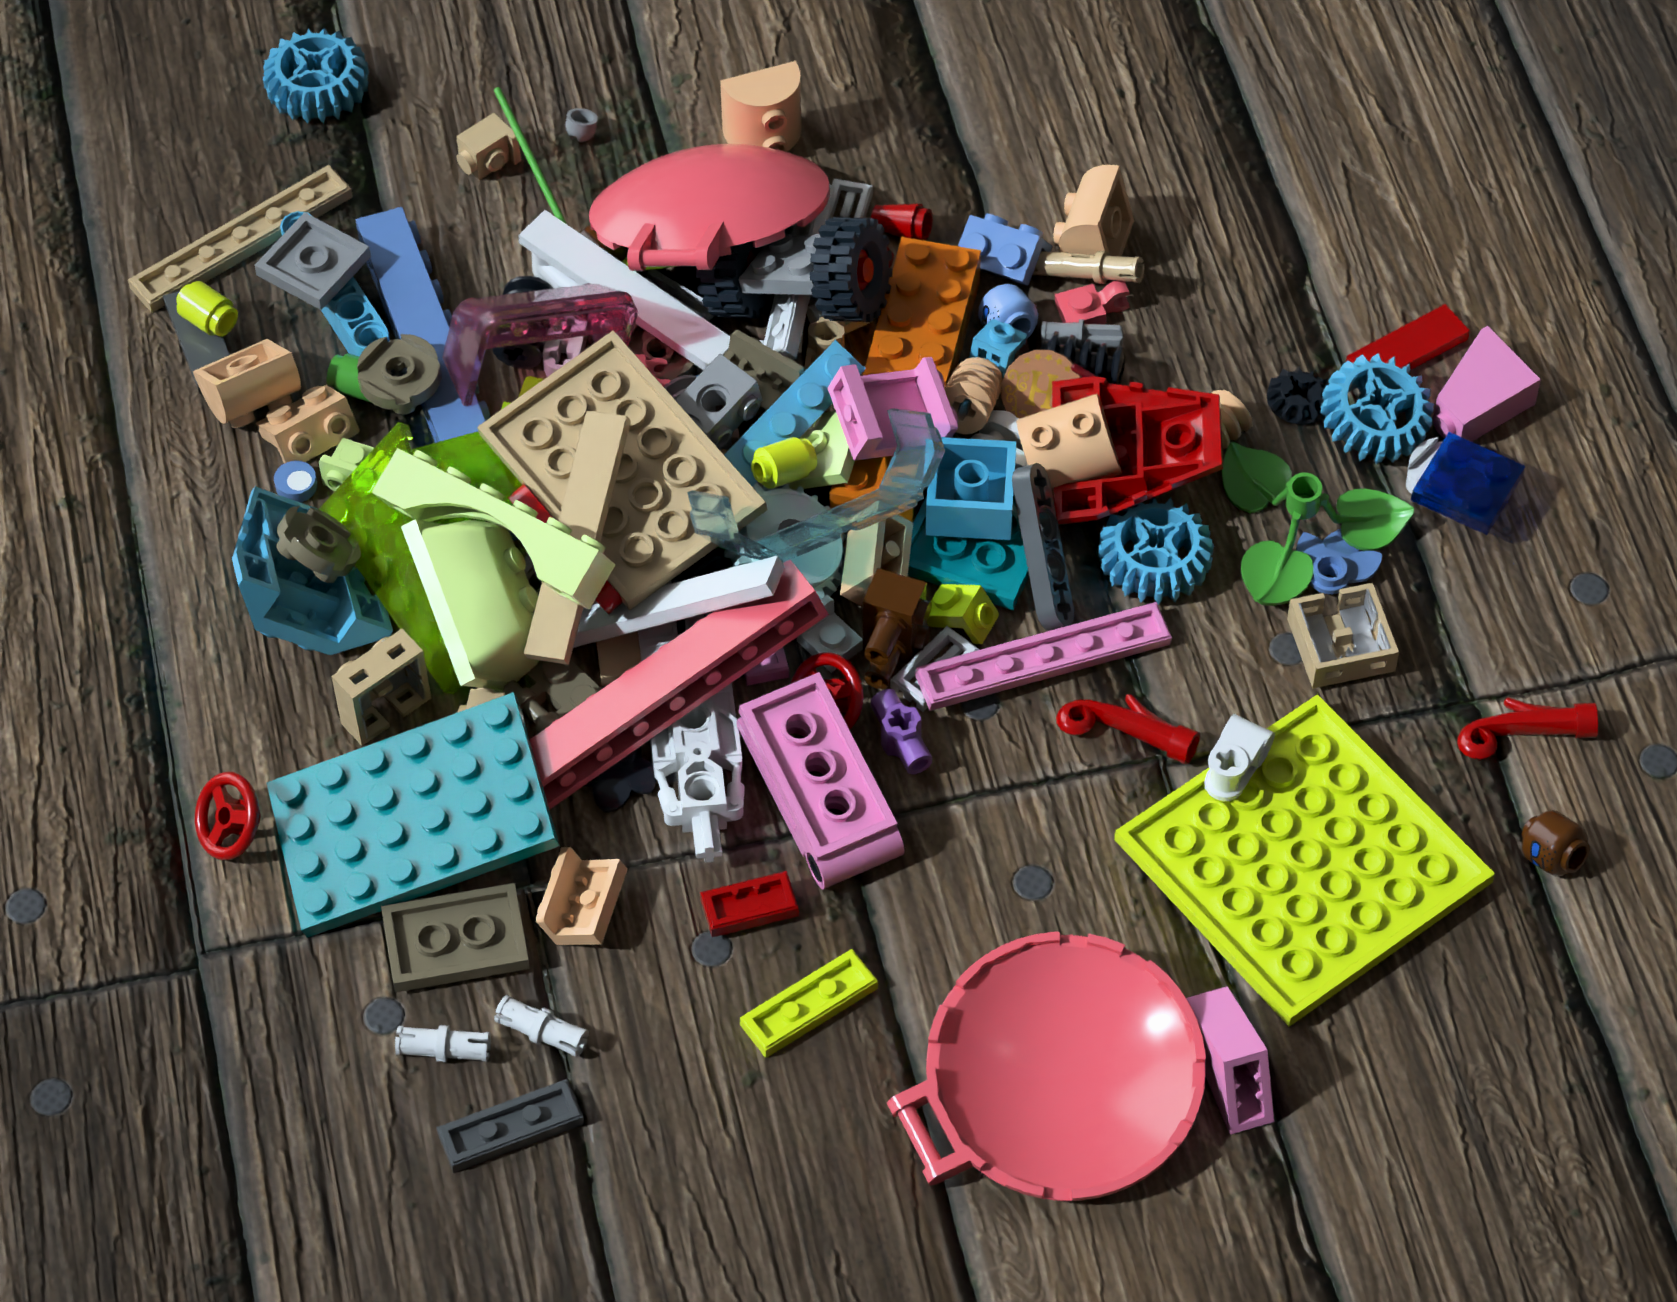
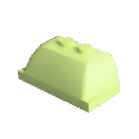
[401,519,539,690]

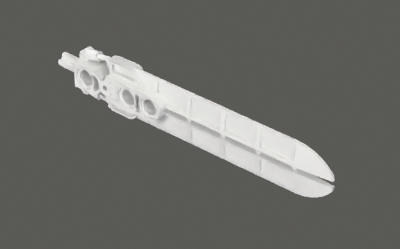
[638,581,745,863]

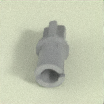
[1041,319,1124,349]

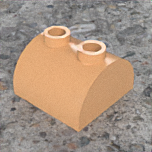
[720,61,802,152]
[1053,165,1134,257]
[193,339,301,428]
[1016,394,1122,496]

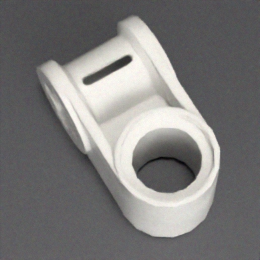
[1204,714,1275,801]

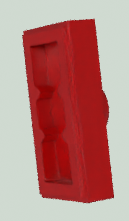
[700,871,799,938]

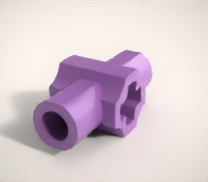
[871,689,932,774]

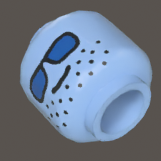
[978,284,1038,339]

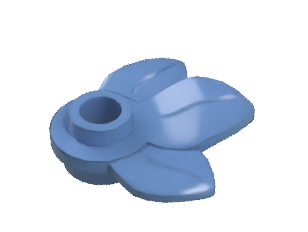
[1296,528,1382,594]

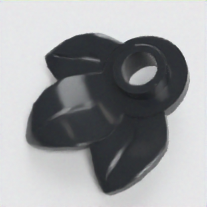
[584,746,656,813]

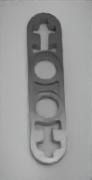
[1012,463,1074,631]

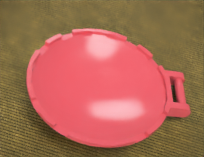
[589,144,830,271]
[887,932,1206,1201]

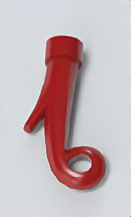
[1056,694,1200,765]
[1457,698,1598,760]

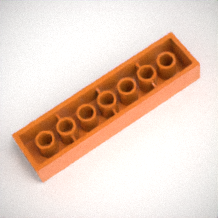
[830,237,981,526]

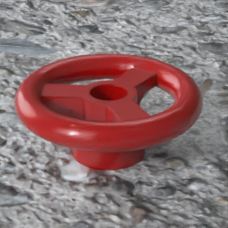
[791,652,864,730]
[195,772,260,860]

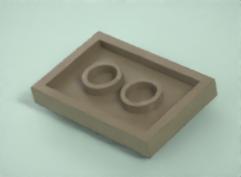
[381,883,530,992]

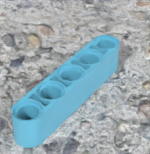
[280,211,390,357]

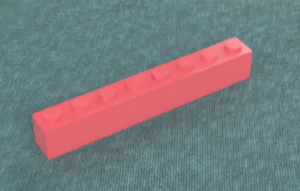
[530,559,829,810]

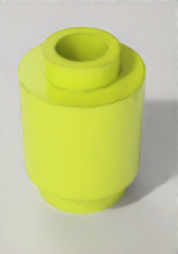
[176,281,238,337]
[751,437,817,489]

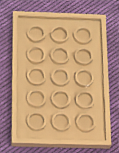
[477,331,767,610]

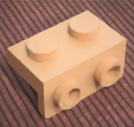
[256,385,359,463]
[536,847,628,945]

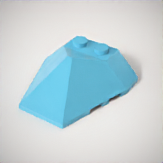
[232,486,393,655]

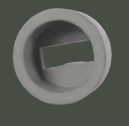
[565,108,598,142]

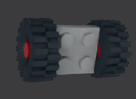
[696,217,893,322]

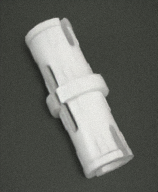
[494,995,589,1057]
[395,1025,491,1062]

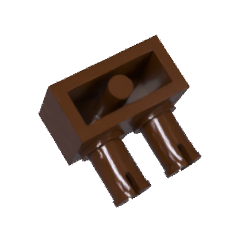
[862,568,932,689]

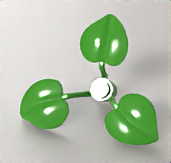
[1222,442,1414,606]

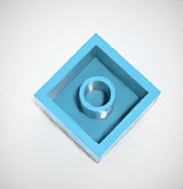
[926,437,1017,540]

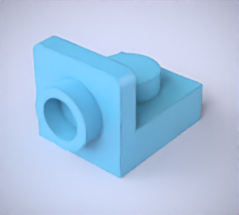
[969,319,1027,377]

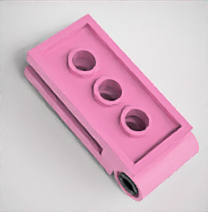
[737,672,905,889]

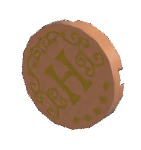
[1001,350,1082,419]

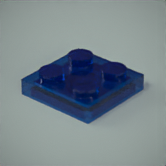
[1410,432,1525,535]

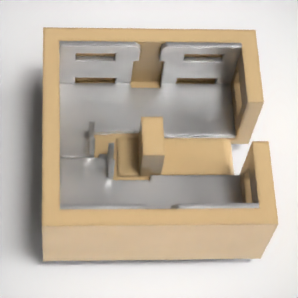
[1287,583,1399,688]
[331,629,431,746]

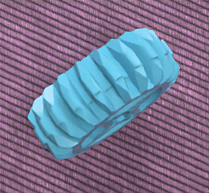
[263,27,369,124]
[1321,353,1434,464]
[1098,497,1214,605]

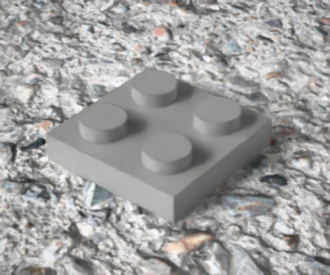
[254,212,371,310]

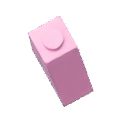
[1432,326,1541,442]
[1186,986,1274,1134]

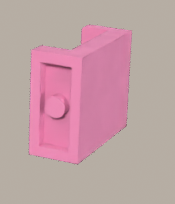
[828,357,958,461]

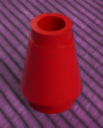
[871,203,933,241]

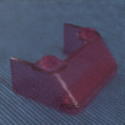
[442,283,638,406]

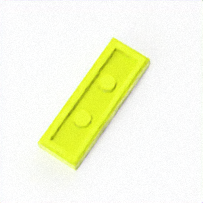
[740,949,878,1058]

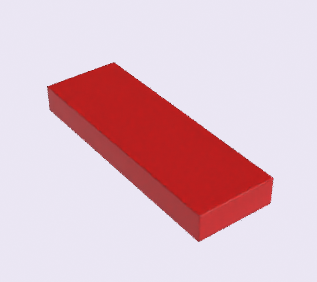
[1346,304,1470,370]

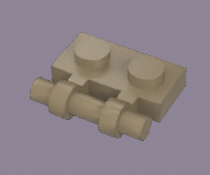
[503,659,601,733]

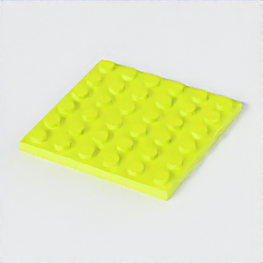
[1114,694,1495,1027]

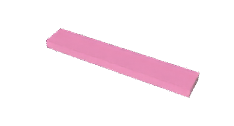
[915,602,1172,711]

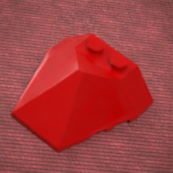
[1052,376,1223,525]

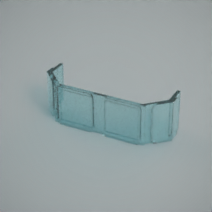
[687,408,945,563]

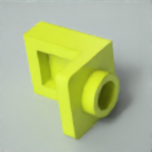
[927,584,999,644]

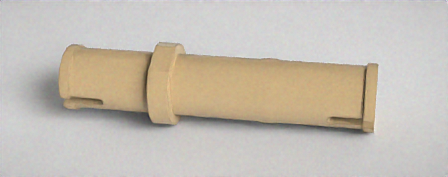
[1032,251,1144,284]

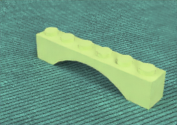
[372,448,616,610]

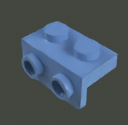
[958,213,1053,285]

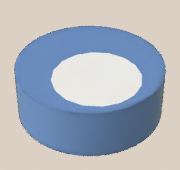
[274,461,317,502]

